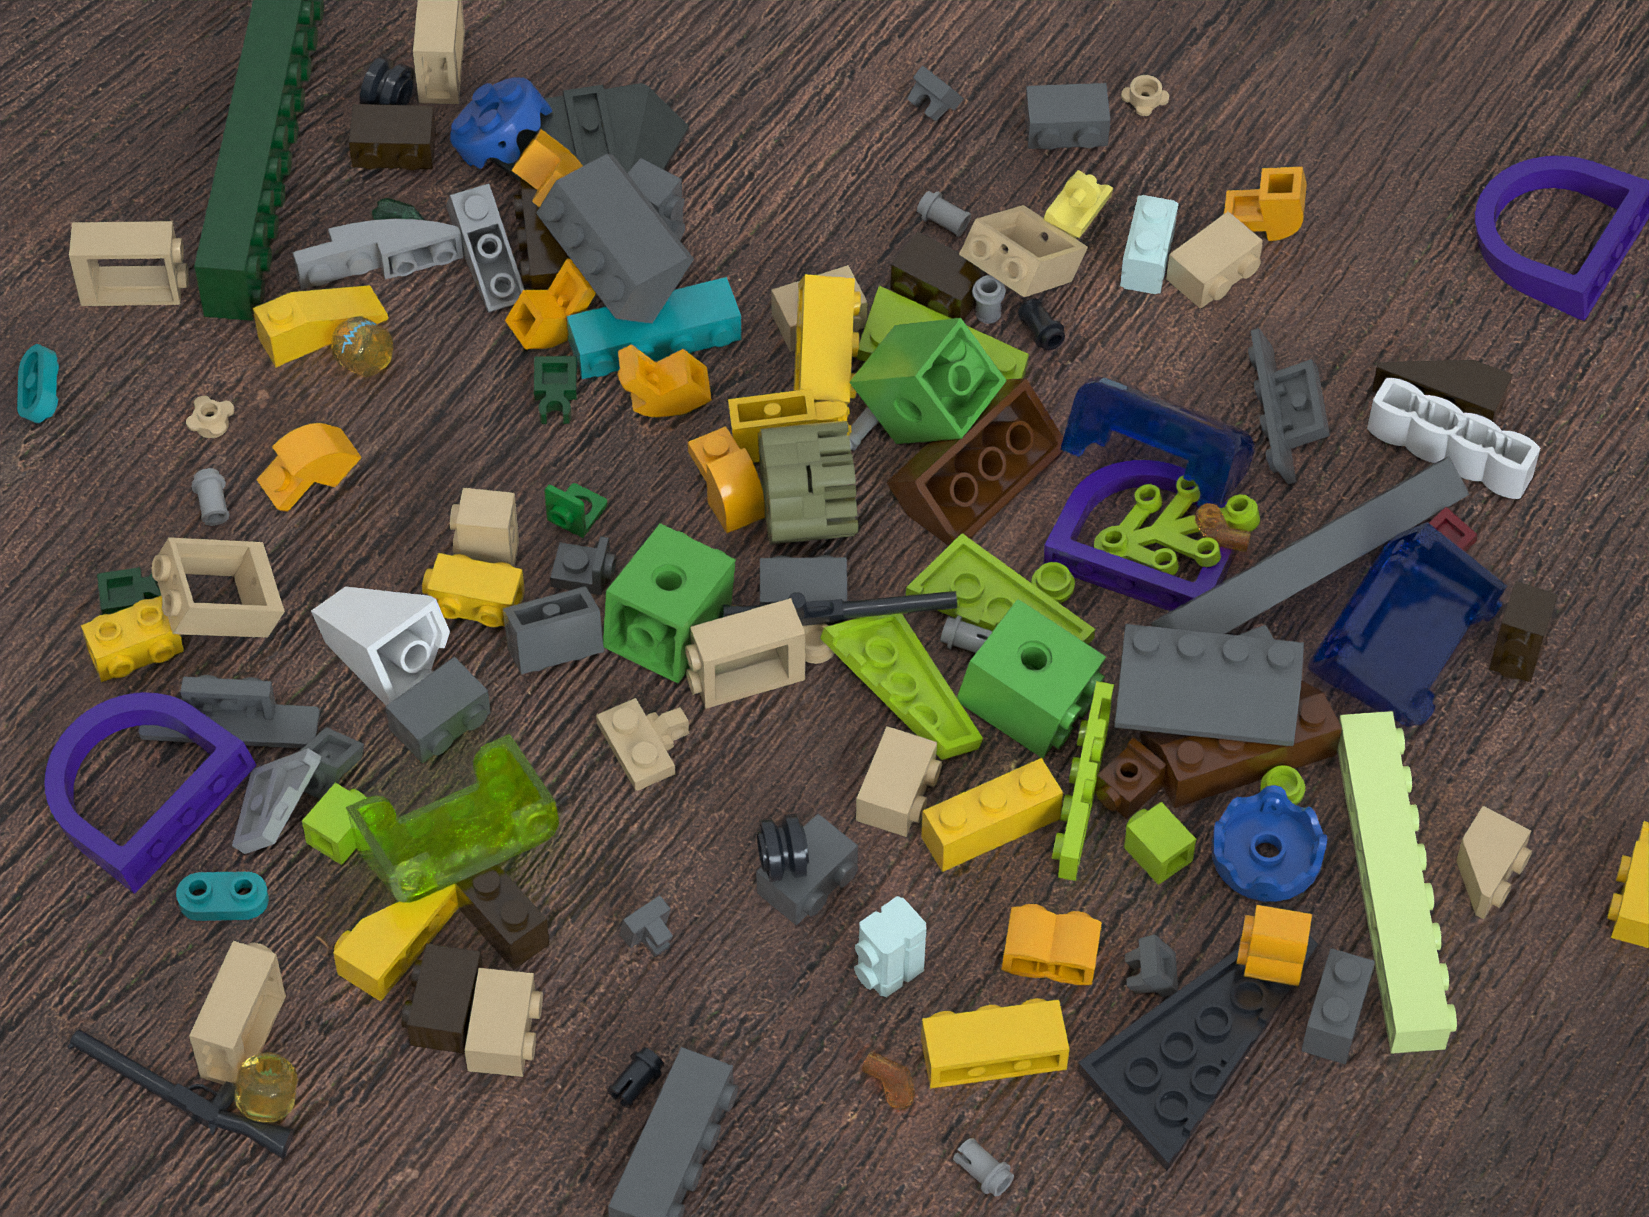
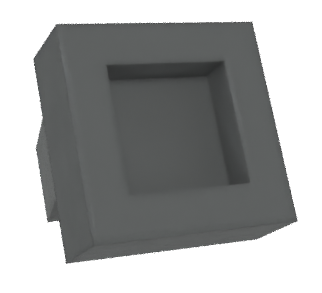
[907,65,964,121]
[619,895,673,957]
[1125,934,1179,997]

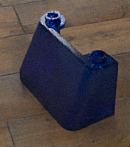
[1060,376,1255,512]
[1308,522,1507,727]

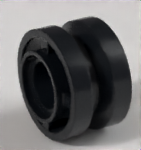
[360,56,415,105]
[756,813,809,882]

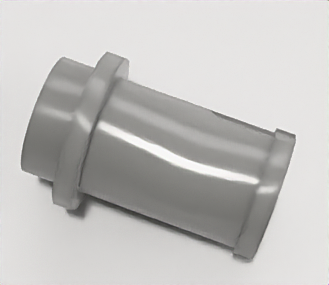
[917,191,971,237]
[972,275,1006,324]
[191,468,229,526]
[940,615,993,653]
[953,1138,1014,1197]

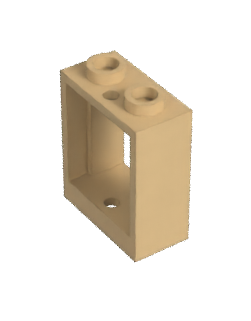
[413,0,465,104]
[959,205,1088,297]
[69,221,189,306]
[152,537,285,638]
[685,598,805,709]
[189,941,286,1091]

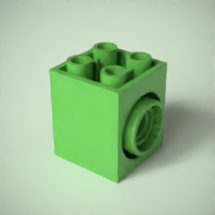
[850,318,1007,444]
[603,524,736,683]
[957,599,1106,759]

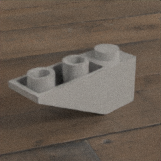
[446,184,524,313]

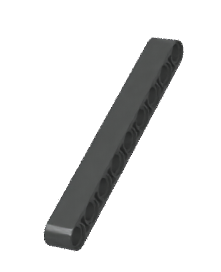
[1150,456,1469,634]

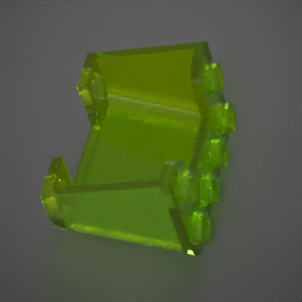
[346,734,559,903]

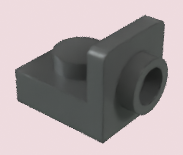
[550,536,617,595]
[300,727,364,799]

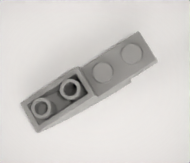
[293,219,463,290]

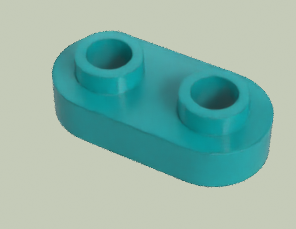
[17,344,59,423]
[176,871,269,921]

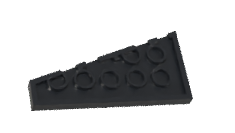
[1077,935,1318,1171]

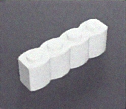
[1367,378,1541,499]

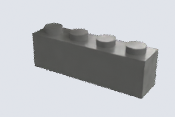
[608,1047,738,1217]

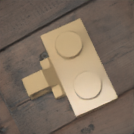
[596,698,689,791]

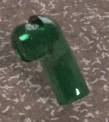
[371,197,427,221]

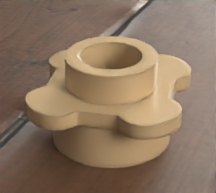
[1121,75,1169,116]
[186,396,234,438]

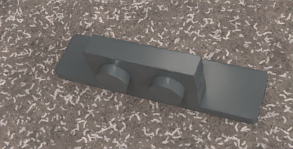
[1248,328,1330,485]
[139,675,320,748]

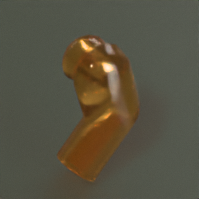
[1195,503,1251,552]
[862,1051,916,1110]

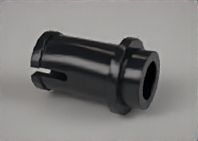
[1018,298,1065,350]
[607,1047,664,1108]

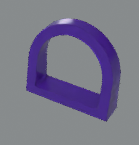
[1475,156,1649,321]
[1044,460,1235,611]
[45,692,257,894]

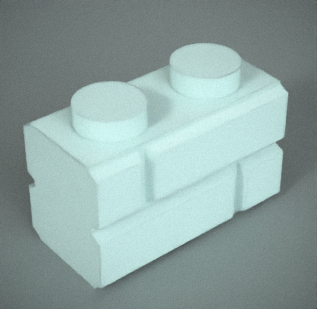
[1120,195,1178,294]
[854,896,926,998]

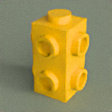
[422,553,525,627]
[81,596,184,682]

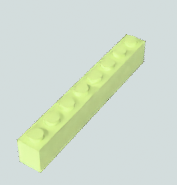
[1337,711,1457,1053]

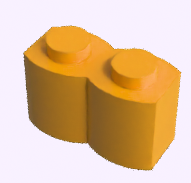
[1001,904,1102,985]
[1237,905,1312,986]

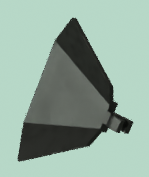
[491,83,689,190]

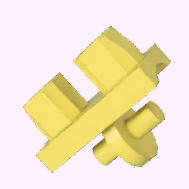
[1044,170,1113,239]

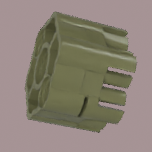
[758,421,858,545]

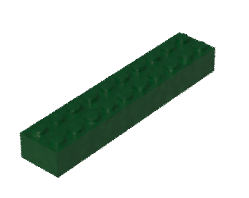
[194,0,324,321]

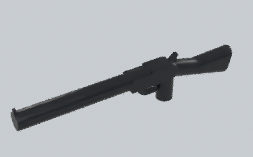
[719,591,958,626]
[67,1029,294,1159]

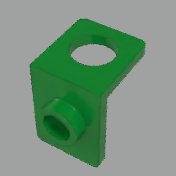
[544,483,608,538]

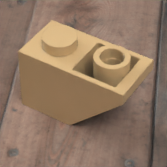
[1456,806,1532,919]

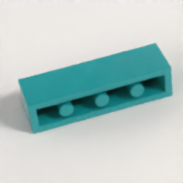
[567,277,742,379]

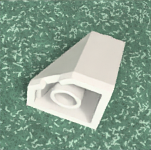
[311,587,450,706]

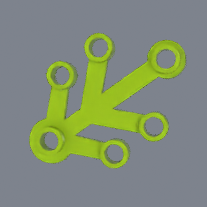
[1094,473,1260,575]

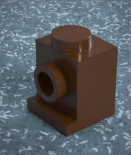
[1095,738,1167,820]

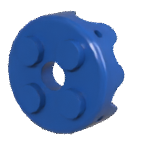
[450,77,552,168]
[1211,785,1327,902]

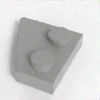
[232,748,321,854]

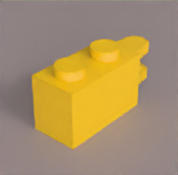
[728,389,852,463]
[1607,821,1649,948]

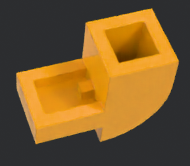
[511,129,583,207]
[1224,167,1307,241]
[505,259,596,349]
[618,344,712,417]
[256,423,362,512]
[688,426,765,534]

